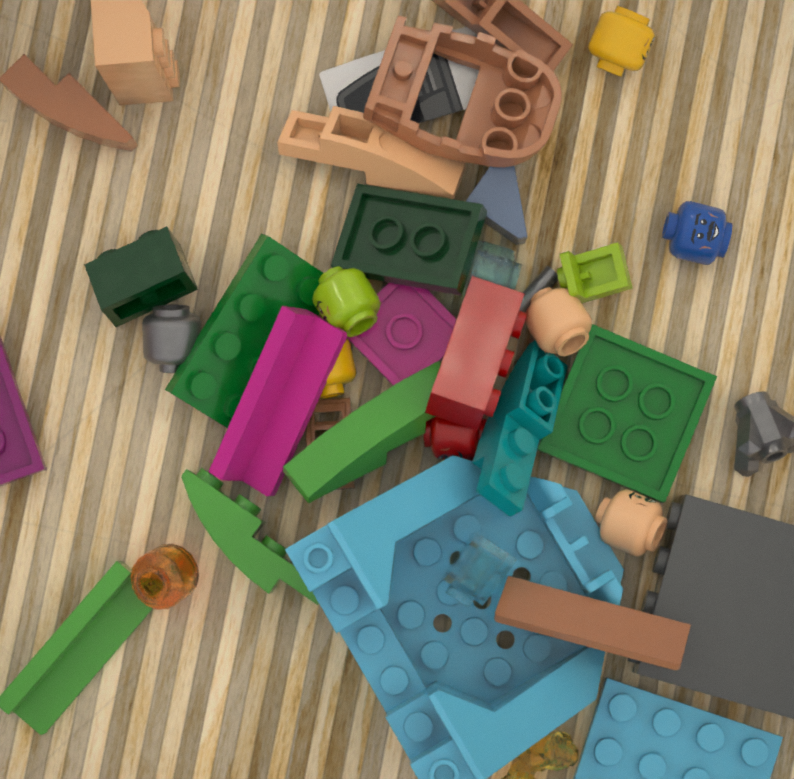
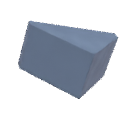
[466,166,527,245]

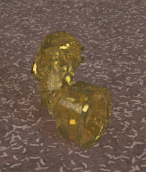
[501,731,579,779]

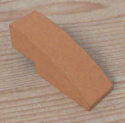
[432,0,573,71]
[0,54,138,152]

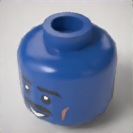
[662,201,733,265]

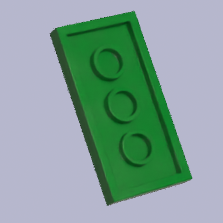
[165,233,323,428]

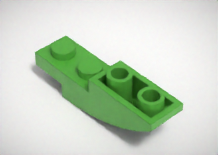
[181,468,319,605]

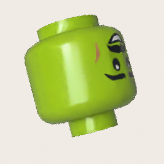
[312,266,381,337]

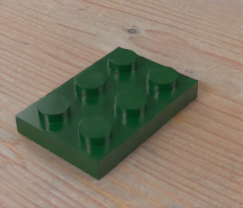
[331,184,487,296]

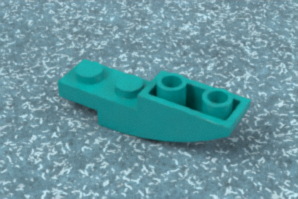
[472,340,567,517]

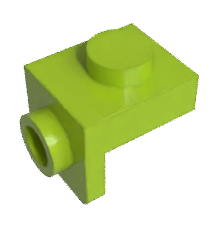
[557,242,633,304]

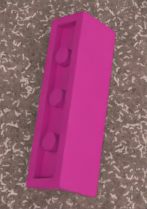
[208,306,347,496]

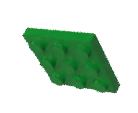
[537,324,717,504]

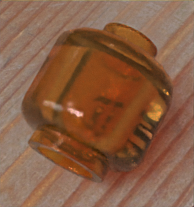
[130,544,199,610]

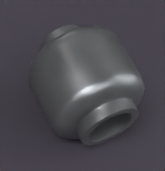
[142,304,202,373]

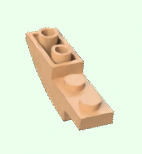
[277,106,466,199]

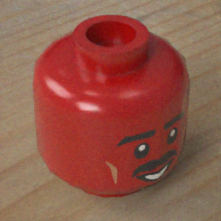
[424,417,487,461]

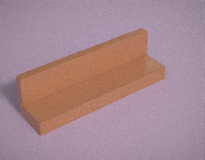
[494,576,691,670]

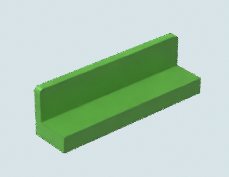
[0,561,162,735]

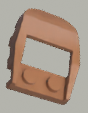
[363,16,562,167]

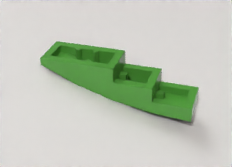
[283,361,441,503]

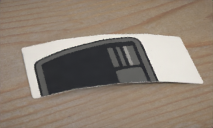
[319,27,479,123]

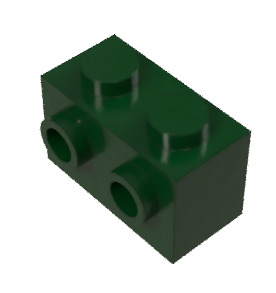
[84,226,198,327]

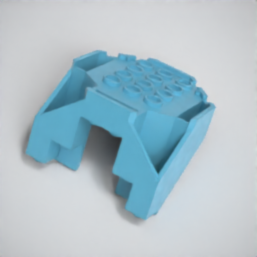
[285,456,624,779]

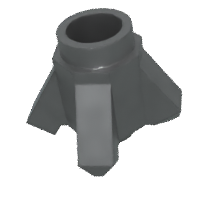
[734,391,794,477]

